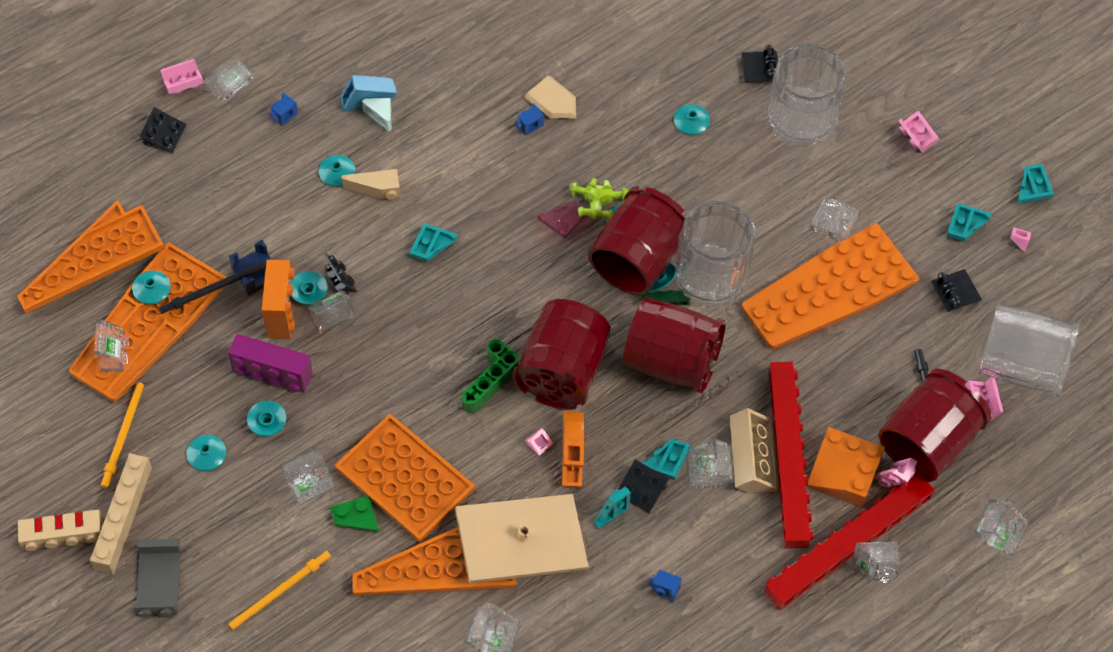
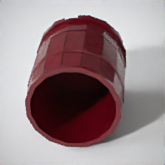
[588,186,692,295]
[623,297,726,394]
[513,299,611,410]
[878,368,992,482]

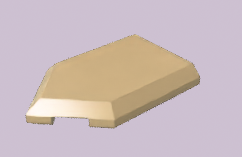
[525,76,576,120]

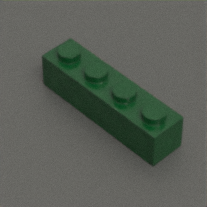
[641,289,690,306]

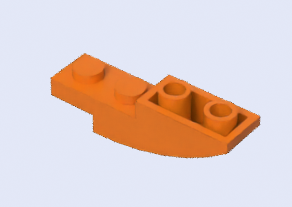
[561,411,584,488]

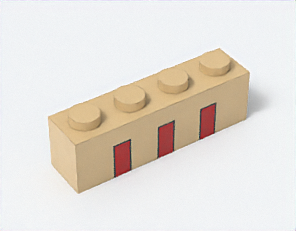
[18,510,103,551]

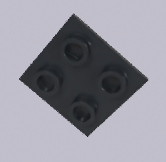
[741,45,781,83]
[140,107,187,153]
[322,252,357,296]
[931,269,982,312]
[618,459,669,513]

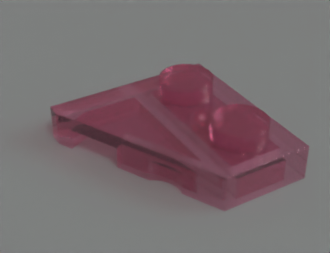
[537,200,587,238]

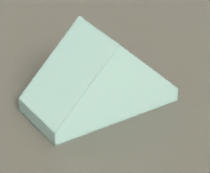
[362,98,392,131]

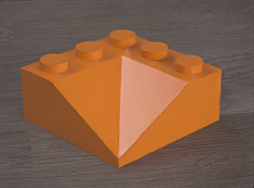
[262,260,295,339]
[806,427,885,507]

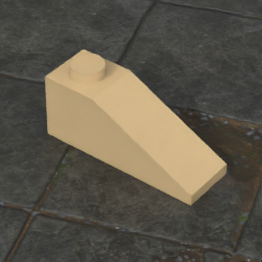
[342,169,401,200]

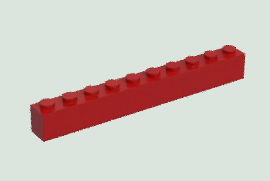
[768,361,813,549]
[764,473,935,610]

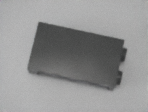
[133,539,181,618]

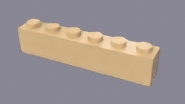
[90,453,152,575]

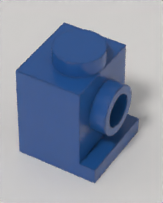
[269,93,298,126]
[515,103,544,135]
[649,569,682,603]

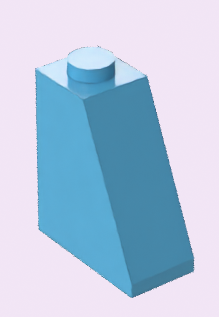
[340,75,397,112]

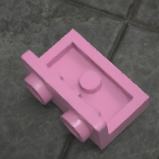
[161,59,204,95]
[898,111,940,153]
[965,378,1003,421]
[874,458,917,488]

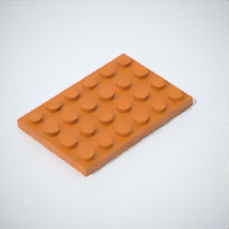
[334,414,476,542]

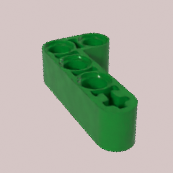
[462,339,519,413]

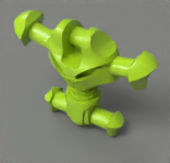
[569,178,629,220]

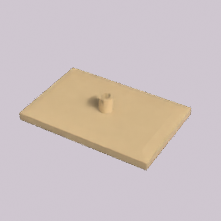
[455,494,589,584]

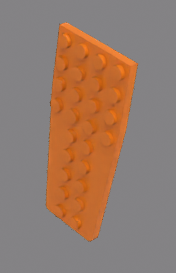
[742,223,920,349]
[69,242,227,402]

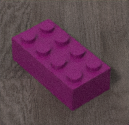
[228,334,313,393]

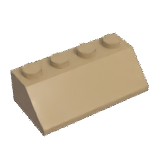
[730,408,779,493]

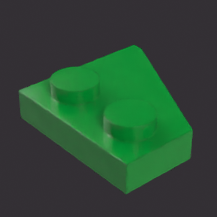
[330,496,379,533]

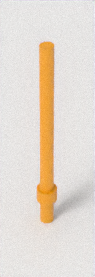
[100,383,144,489]
[228,551,331,630]

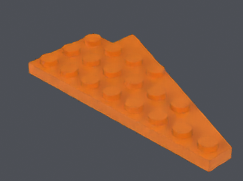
[17,200,165,314]
[353,527,516,596]

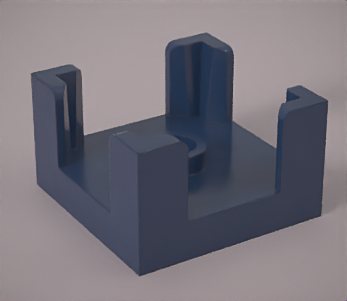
[229,240,272,296]

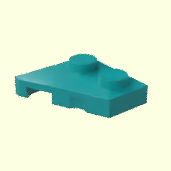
[1018,164,1054,204]
[946,203,992,242]
[409,223,458,262]
[641,439,691,480]
[593,487,630,529]

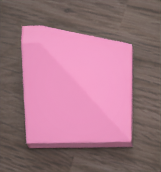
[1010,228,1031,251]
[524,428,554,456]

